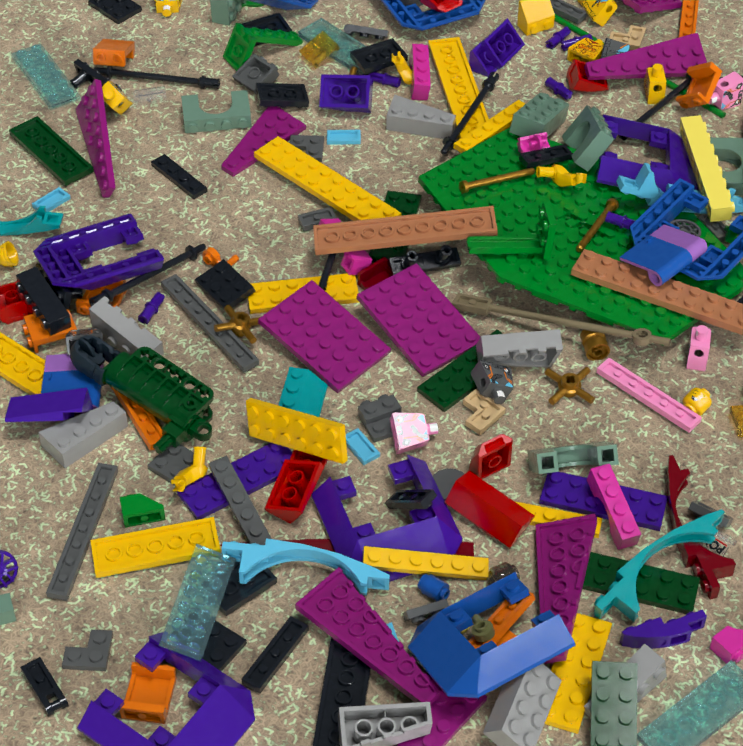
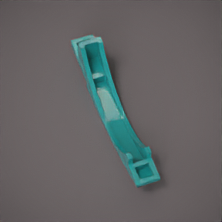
[0,206,64,236]
[593,509,725,622]

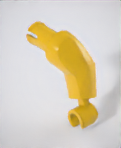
[391,51,412,85]
[536,164,587,187]
[171,447,208,492]

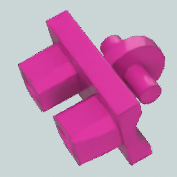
[517,132,550,153]

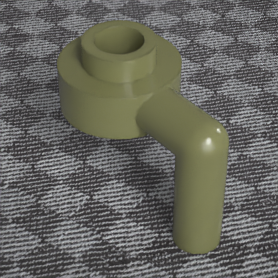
[471,614,495,642]

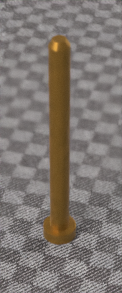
[459,168,535,193]
[576,198,619,252]

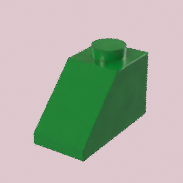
[120,493,166,528]

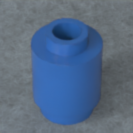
[418,574,450,602]

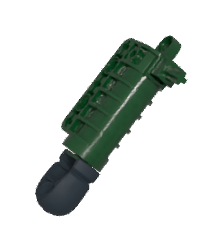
[70,335,214,454]

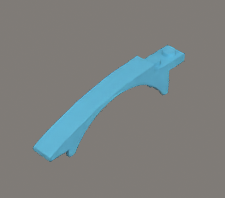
[616,163,743,214]
[222,538,390,596]

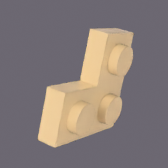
[609,25,646,50]
[463,389,506,435]

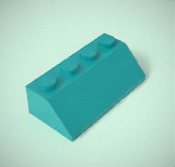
[278,367,328,417]

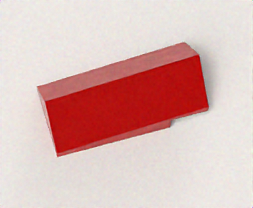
[264,450,328,524]
[445,471,535,549]

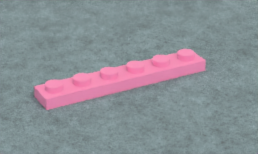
[596,358,702,433]

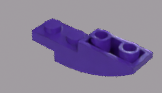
[620,609,707,649]

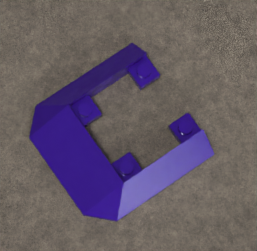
[596,114,699,193]
[33,213,164,290]
[311,455,463,582]
[77,632,255,746]

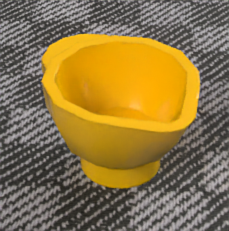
[0,241,19,267]

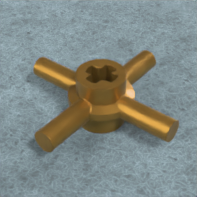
[214,305,260,344]
[545,367,595,405]

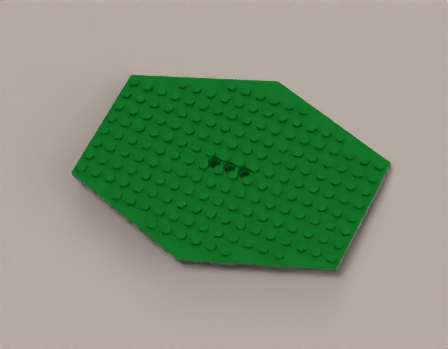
[418,128,743,346]

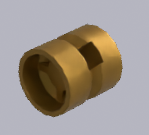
[580,330,610,361]

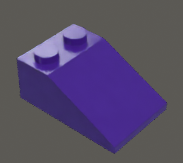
[319,74,373,113]

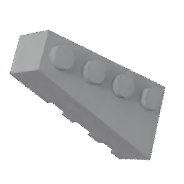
[386,94,456,139]
[89,296,164,362]
[476,329,563,367]
[38,401,128,468]
[584,644,667,718]
[338,702,433,746]

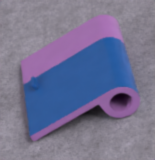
[619,224,707,286]
[41,354,105,414]

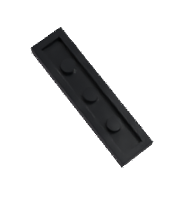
[151,154,208,199]
[241,616,309,693]

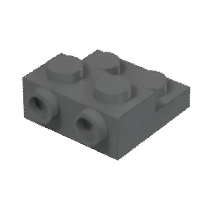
[232,53,279,94]
[358,394,402,443]

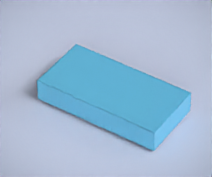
[327,130,361,145]
[32,187,71,212]
[346,428,380,465]

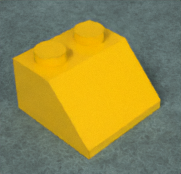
[517,0,555,36]

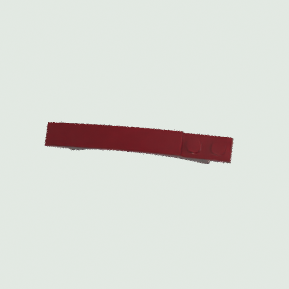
[666,455,736,600]

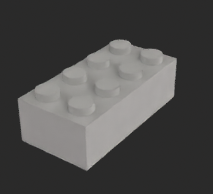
[483,663,562,746]

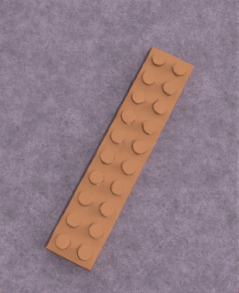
[313,206,498,255]
[571,249,743,335]

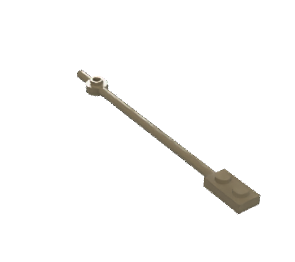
[452,293,671,347]

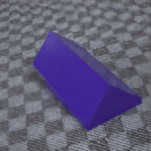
[469,18,525,77]
[5,388,93,422]

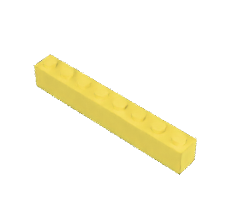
[679,115,735,222]

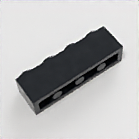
[15,267,71,336]

